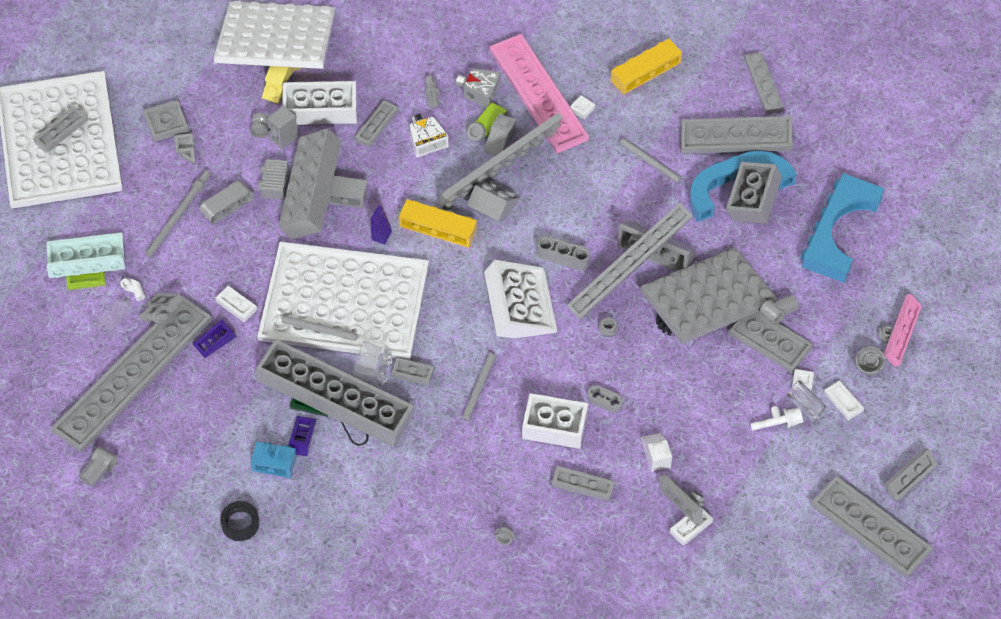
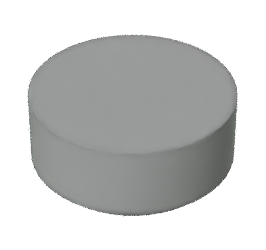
[467,123,486,141]

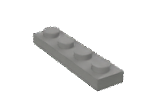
[744,52,783,114]

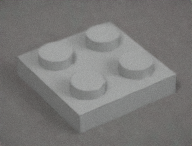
[143,100,189,142]

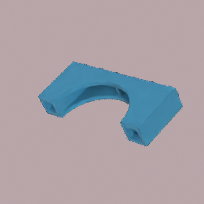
[800,173,885,283]

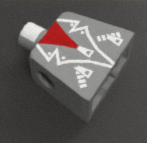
[456,68,501,108]

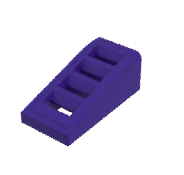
[370,205,392,244]
[193,319,237,358]
[288,416,316,456]

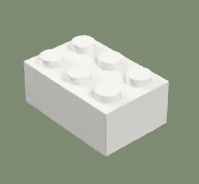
[522,393,588,449]

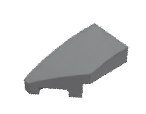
[174,133,196,164]

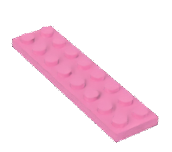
[490,34,589,154]

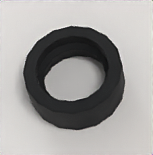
[220,501,260,541]

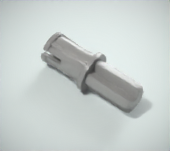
[425,75,439,109]

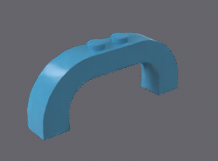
[689,151,797,222]

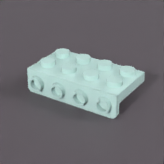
[47,233,125,278]

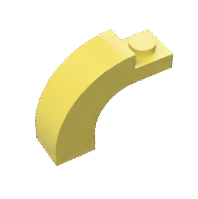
[262,66,301,104]

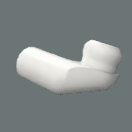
[121,278,145,301]

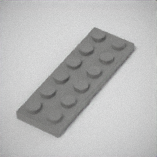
[681,116,793,154]
[811,476,933,579]

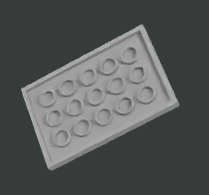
[640,247,778,344]

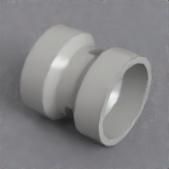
[250,113,269,138]

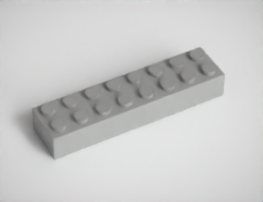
[256,339,414,447]

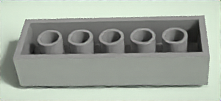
[278,129,341,239]

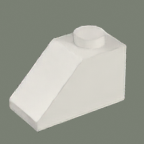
[641,433,672,472]

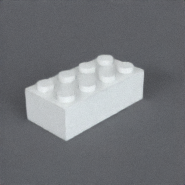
[283,81,357,125]

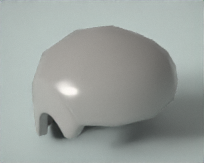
[855,346,886,375]

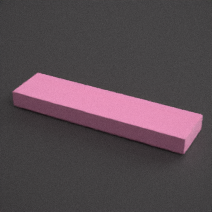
[884,294,922,367]

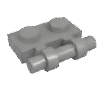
[139,293,183,323]

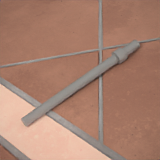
[145,170,211,257]

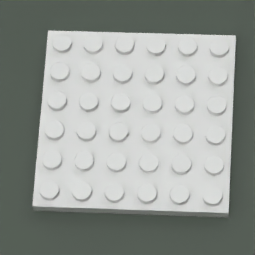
[214,1,335,69]

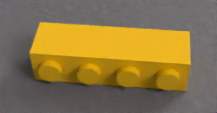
[611,39,682,95]
[399,199,477,248]

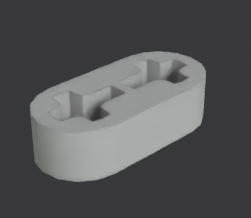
[587,385,623,413]

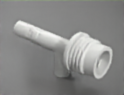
[750,406,803,431]

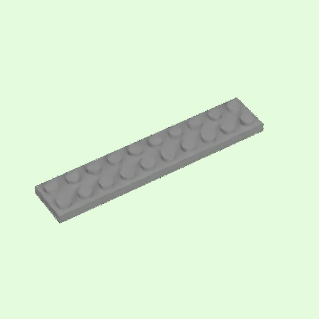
[51,296,212,453]

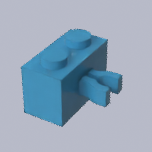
[251,442,297,478]

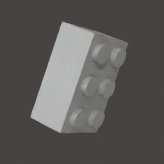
[726,162,782,224]

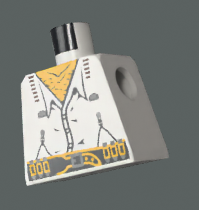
[409,114,449,158]

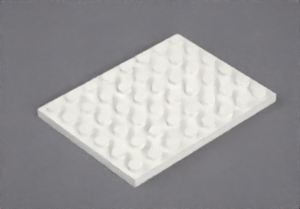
[0,71,123,209]
[257,242,429,360]

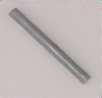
[620,138,681,183]
[281,315,357,341]
[462,353,496,420]

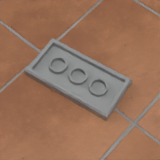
[728,311,814,373]

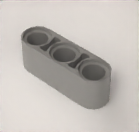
[199,180,254,224]
[537,236,590,270]

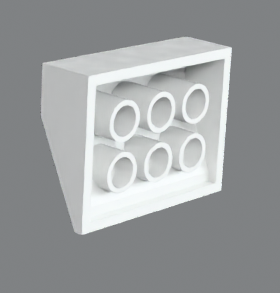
[484,260,557,338]

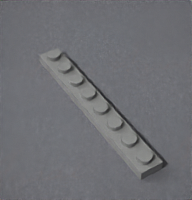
[567,202,693,320]

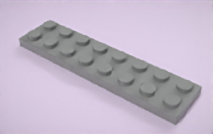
[437,112,563,209]

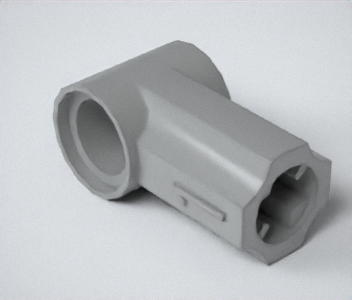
[760,295,799,325]
[79,446,118,487]

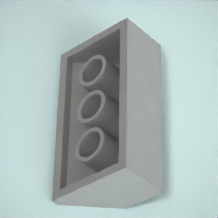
[617,220,696,271]

